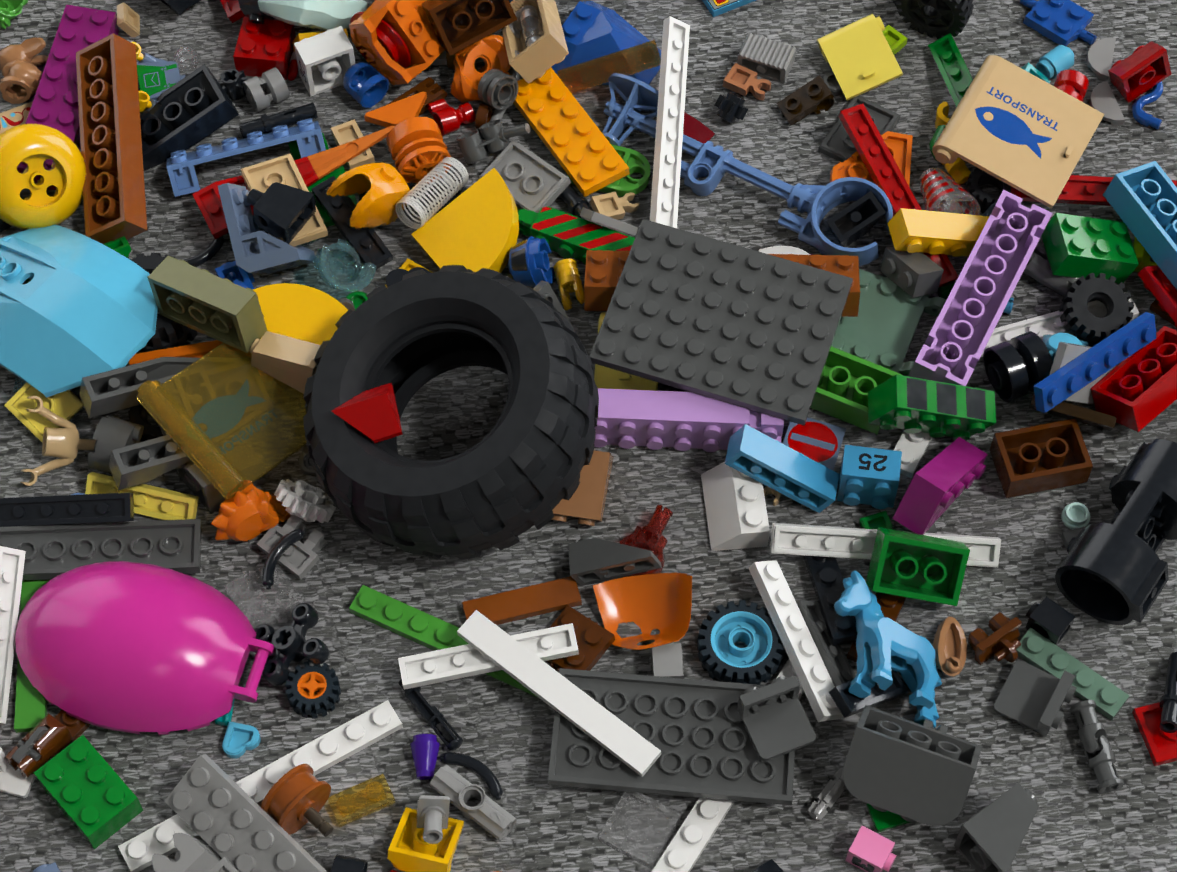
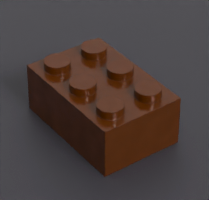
[422,0,517,56]
[989,418,1093,498]

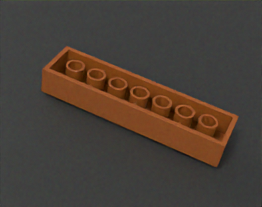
[76,33,147,244]

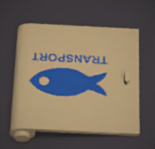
[932,55,1105,209]

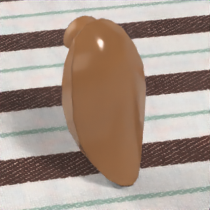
[933,617,967,676]

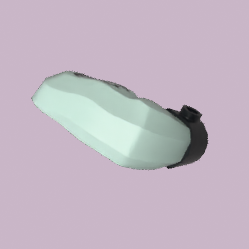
[238,0,368,31]

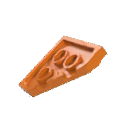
[830,131,913,185]

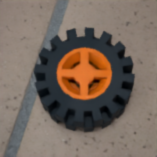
[285,661,341,719]

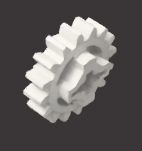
[274,479,336,523]

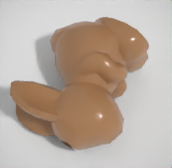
[0,37,48,104]

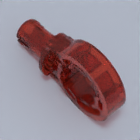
[619,505,673,577]

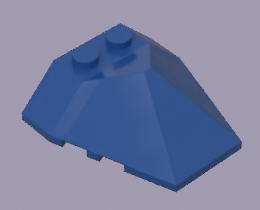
[551,1,661,86]

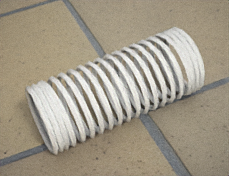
[395,157,469,229]

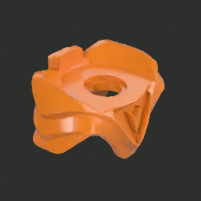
[451,34,511,103]

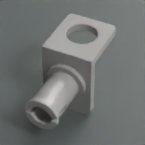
[417,795,450,844]

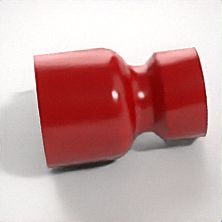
[427,99,475,136]

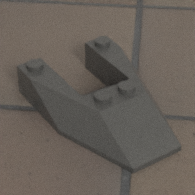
[79,357,273,490]

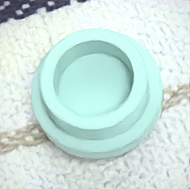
[1061,502,1090,530]

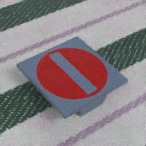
[783,417,846,471]

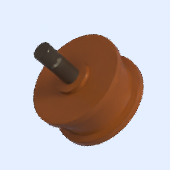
[261,764,334,837]

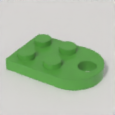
[567,144,650,197]

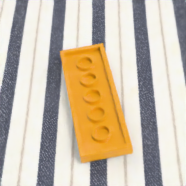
[513,67,630,197]

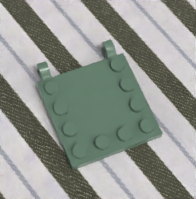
[832,269,946,377]

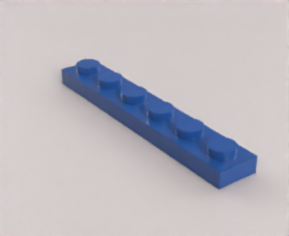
[1034,312,1156,413]

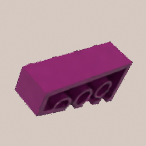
[892,437,988,535]

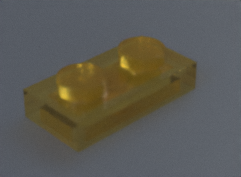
[328,774,396,828]

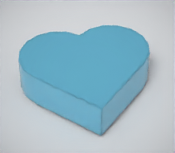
[222,721,261,758]

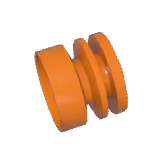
[386,117,451,183]

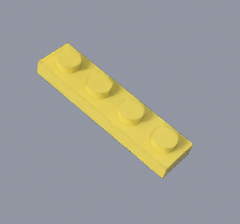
[85,472,199,520]

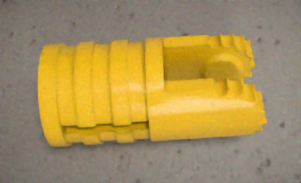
[553,259,584,311]

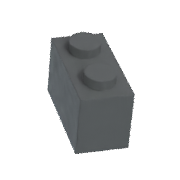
[880,246,944,298]

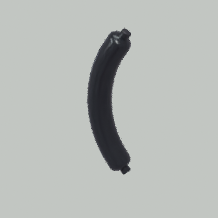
[184,236,224,267]
[262,528,306,590]
[441,752,503,800]

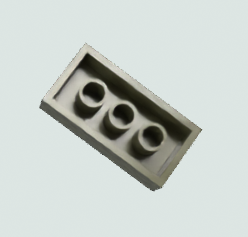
[147,255,267,353]

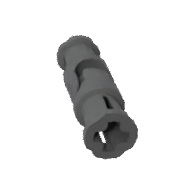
[1070,700,1124,794]

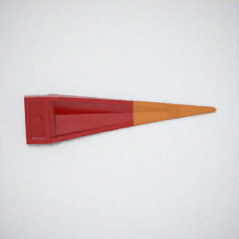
[192,126,395,239]

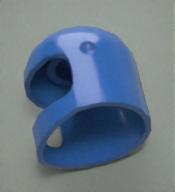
[343,62,389,108]

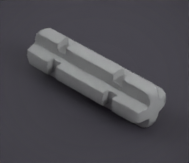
[807,768,847,821]

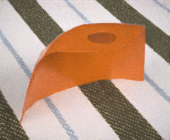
[592,572,692,650]

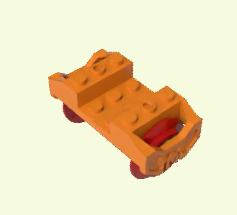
[349,0,444,85]

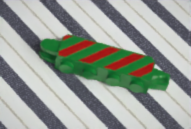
[518,206,635,265]

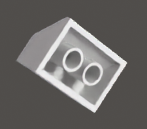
[701,462,770,551]

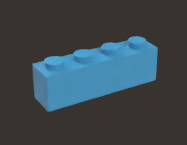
[725,424,839,513]

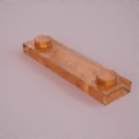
[557,40,661,93]

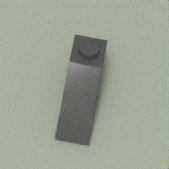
[568,538,662,586]

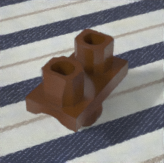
[968,612,1022,665]

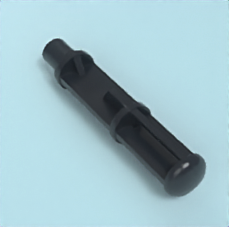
[398,679,463,751]

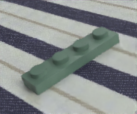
[1016,627,1130,721]

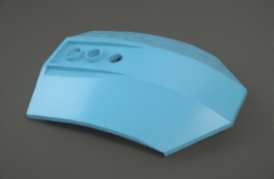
[0,224,158,398]

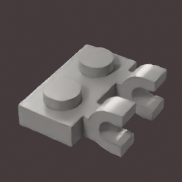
[256,515,327,580]

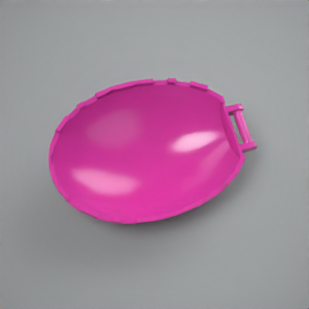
[15,561,274,735]

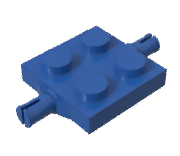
[1020,0,1097,47]

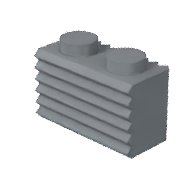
[737,33,796,83]

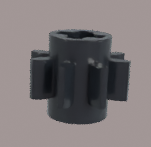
[218,69,248,100]
[714,91,748,123]

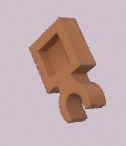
[723,63,771,101]

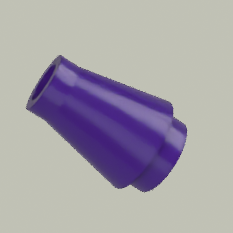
[410,734,440,780]

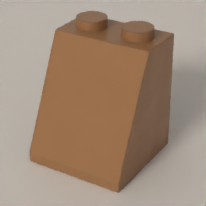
[551,450,614,526]

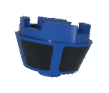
[508,236,554,288]

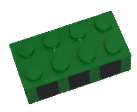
[868,374,996,441]

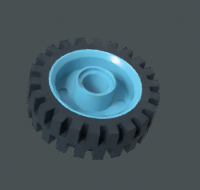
[697,600,784,685]

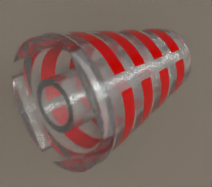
[919,167,980,215]

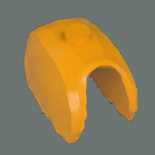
[326,163,410,229]

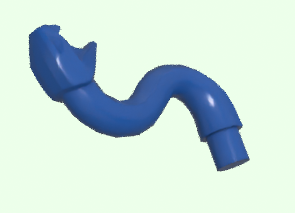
[1132,81,1163,130]

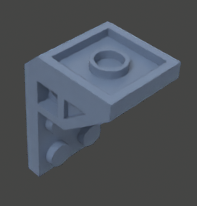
[218,183,316,274]

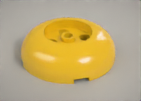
[0,124,86,230]

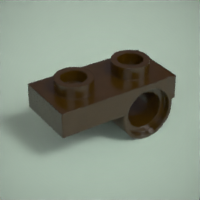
[776,75,835,125]

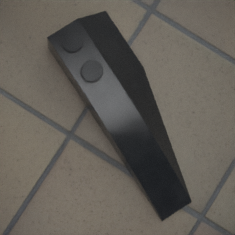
[140,64,239,171]

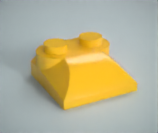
[387,807,464,872]

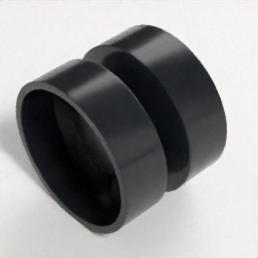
[983,331,1053,402]

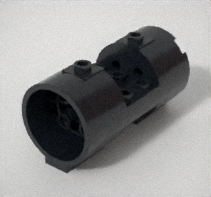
[1055,439,1177,625]

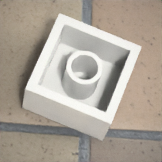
[294,26,355,96]

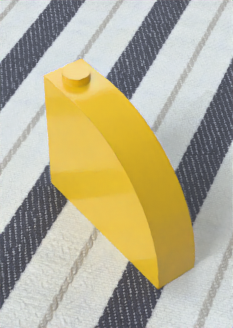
[411,168,519,273]
[249,283,348,385]

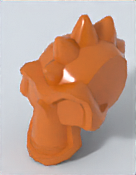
[211,481,291,541]

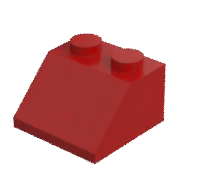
[1108,41,1171,103]

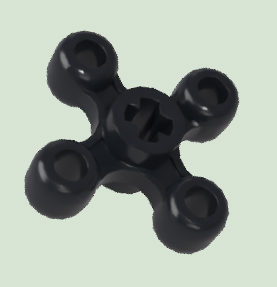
[254,603,329,686]

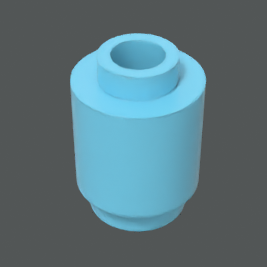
[1036,45,1074,79]

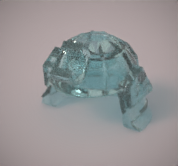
[313,239,376,292]

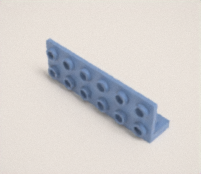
[166,118,326,197]

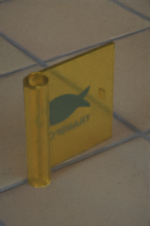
[137,343,307,499]

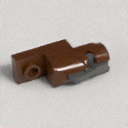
[4,710,91,778]

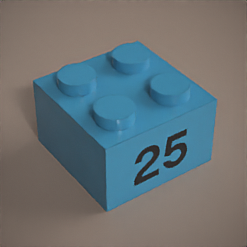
[837,445,902,509]

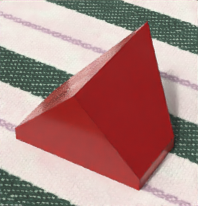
[331,383,403,443]

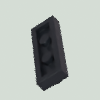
[829,669,908,718]

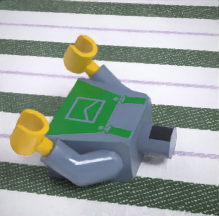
[131,42,189,112]

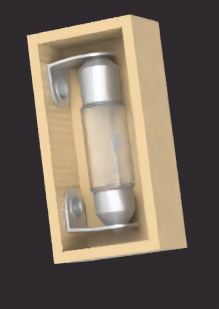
[502,0,569,84]

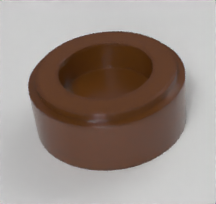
[475,103,492,129]

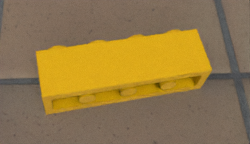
[887,208,989,257]

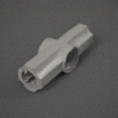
[430,764,517,841]

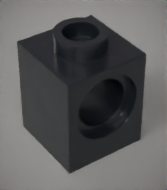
[1025,596,1075,645]

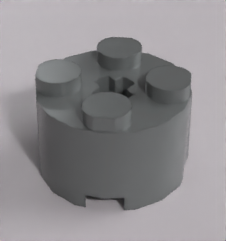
[88,415,144,474]

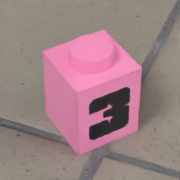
[845,826,897,872]

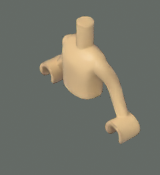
[20,396,96,486]

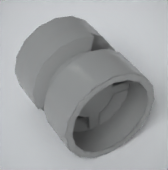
[242,67,290,112]

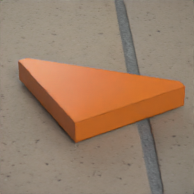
[365,92,427,127]

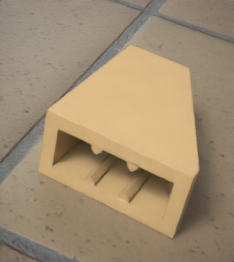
[250,331,321,394]

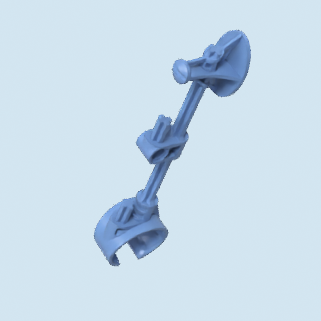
[602,73,893,266]

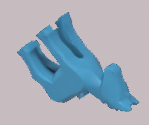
[834,571,942,728]

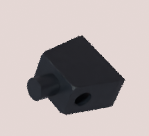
[247,182,316,244]

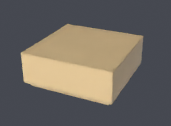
[117,2,140,37]

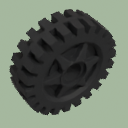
[896,0,974,39]

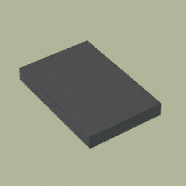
[818,96,901,162]

